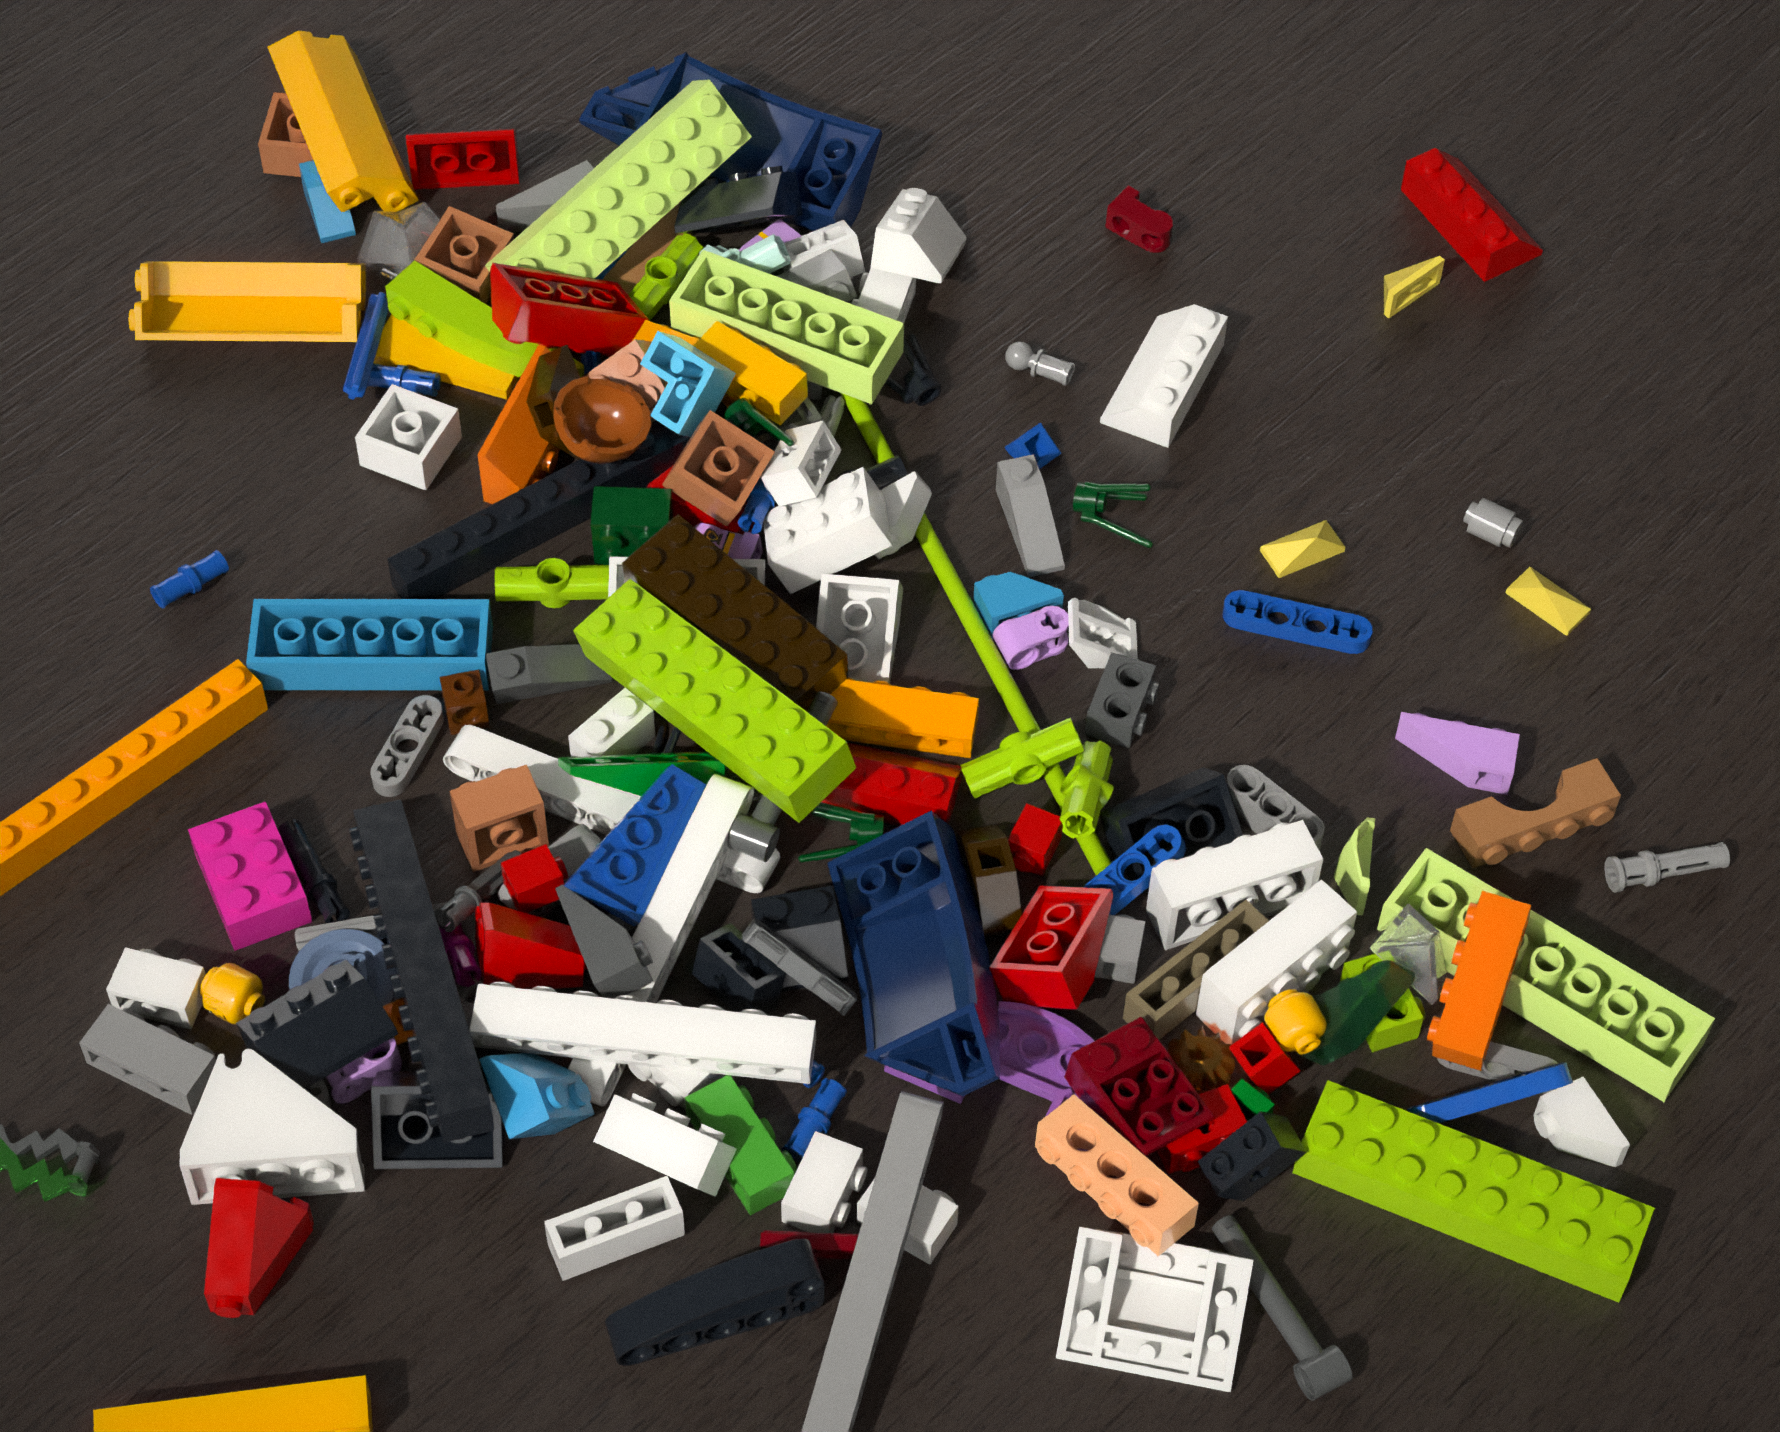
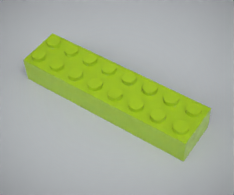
[573,579,856,823]
[1293,1080,1655,1303]

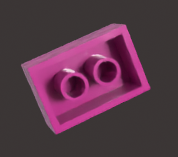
[188,801,312,951]

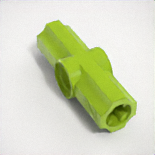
[628,233,704,321]
[495,558,609,609]
[961,718,1085,798]
[1060,740,1114,839]

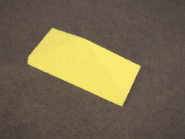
[1384,256,1445,318]
[1260,520,1345,578]
[1506,567,1591,636]

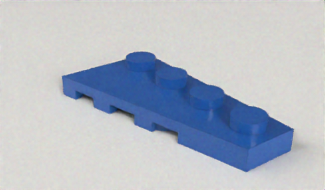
[563,764,706,927]

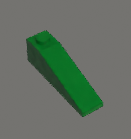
[558,752,725,812]

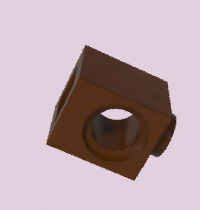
[440,669,490,735]

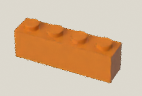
[1427,891,1531,1071]

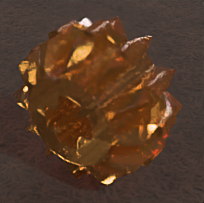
[1167,1027,1235,1094]

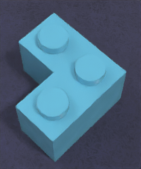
[640,331,736,437]

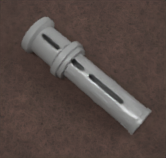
[1604,842,1730,893]

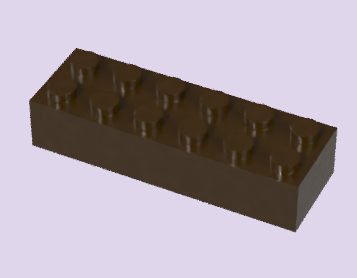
[622,514,848,712]

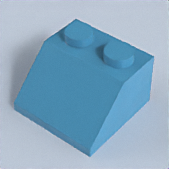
[479,1053,595,1139]

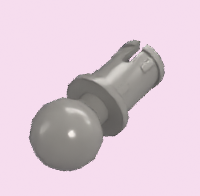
[1005,342,1075,386]

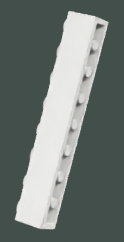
[469,982,816,1084]

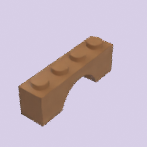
[1450,758,1621,868]

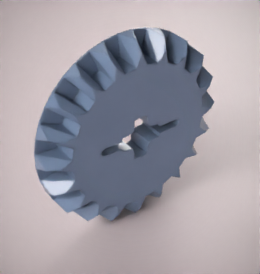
[289,929,396,1006]

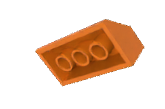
[478,345,560,504]

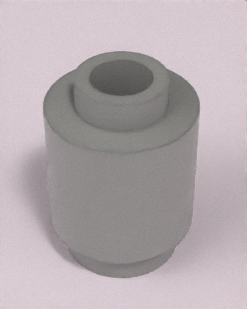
[1463,498,1523,548]

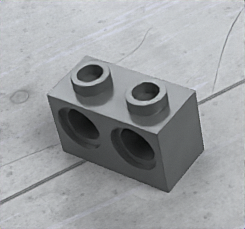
[1085,652,1160,749]

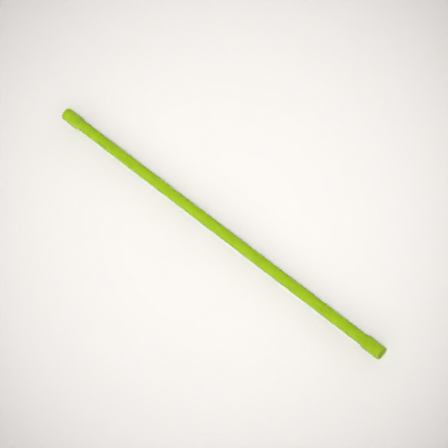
[840,393,1127,906]

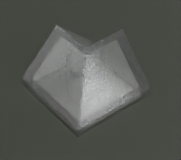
[357,202,440,279]
[1369,904,1448,1005]

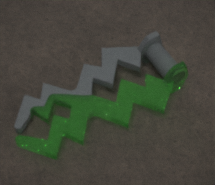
[0,1124,100,1202]

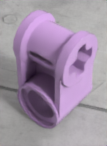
[992,606,1069,670]
[326,1037,402,1103]

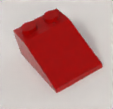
[989,886,1113,1009]

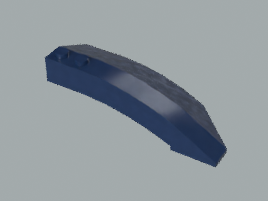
[579,52,883,231]
[827,810,1000,1096]

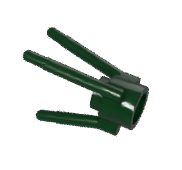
[724,398,794,446]
[1073,482,1153,548]
[798,802,884,863]

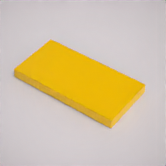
[374,314,519,400]

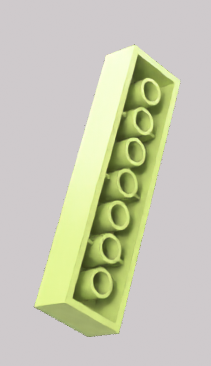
[485,80,752,279]
[1377,848,1715,1102]

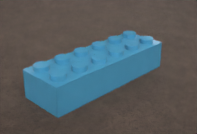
[246,599,493,690]

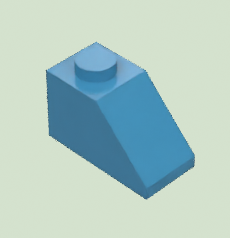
[299,160,356,243]
[973,572,1064,640]

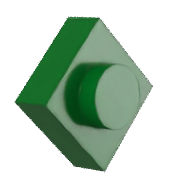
[1231,1079,1275,1122]

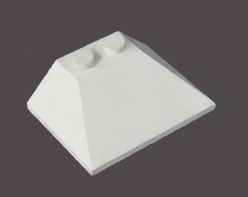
[1056,1227,1253,1392]

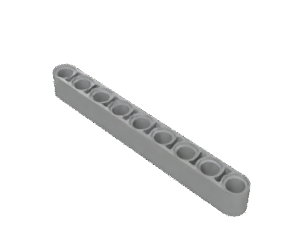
[801,1091,944,1432]

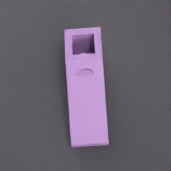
[1395,712,1520,795]

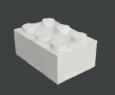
[763,467,892,594]

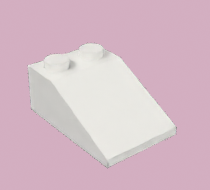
[816,574,903,683]

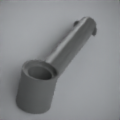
[727,691,838,862]
[1212,1215,1353,1401]

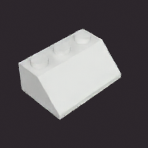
[871,188,966,284]

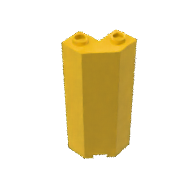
[268,31,419,216]
[129,261,366,342]

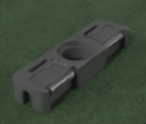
[742,918,857,1016]

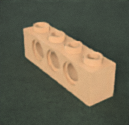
[1035,1094,1199,1256]

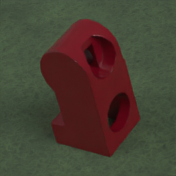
[1105,185,1173,253]

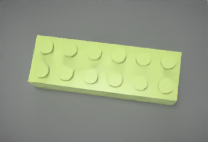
[669,250,904,404]

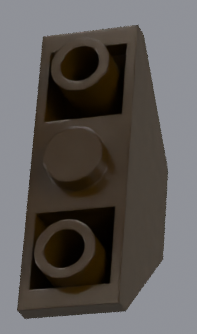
[526,345,580,460]
[957,825,1022,938]

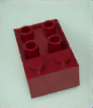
[1064,1017,1214,1156]

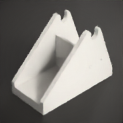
[180,1049,365,1205]

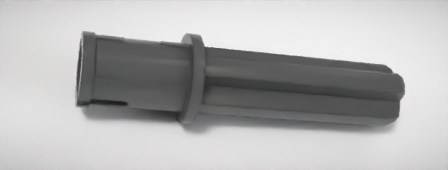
[434,850,522,932]

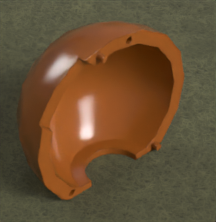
[553,376,651,464]

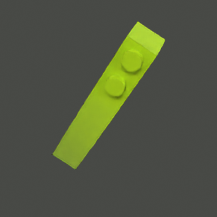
[385,260,584,378]

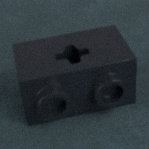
[692,923,786,1014]
[1198,1111,1307,1202]

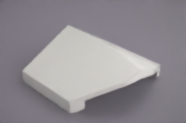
[1068,598,1138,668]

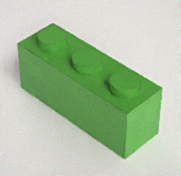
[685,1075,797,1216]

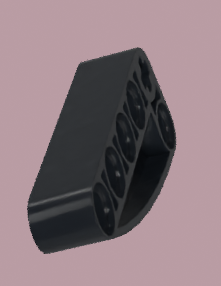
[605,1239,824,1366]

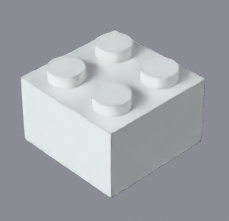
[355,384,462,490]

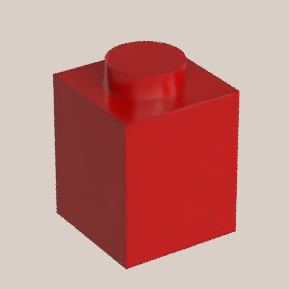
[1008,803,1063,877]
[501,844,569,913]
[1229,1022,1300,1095]

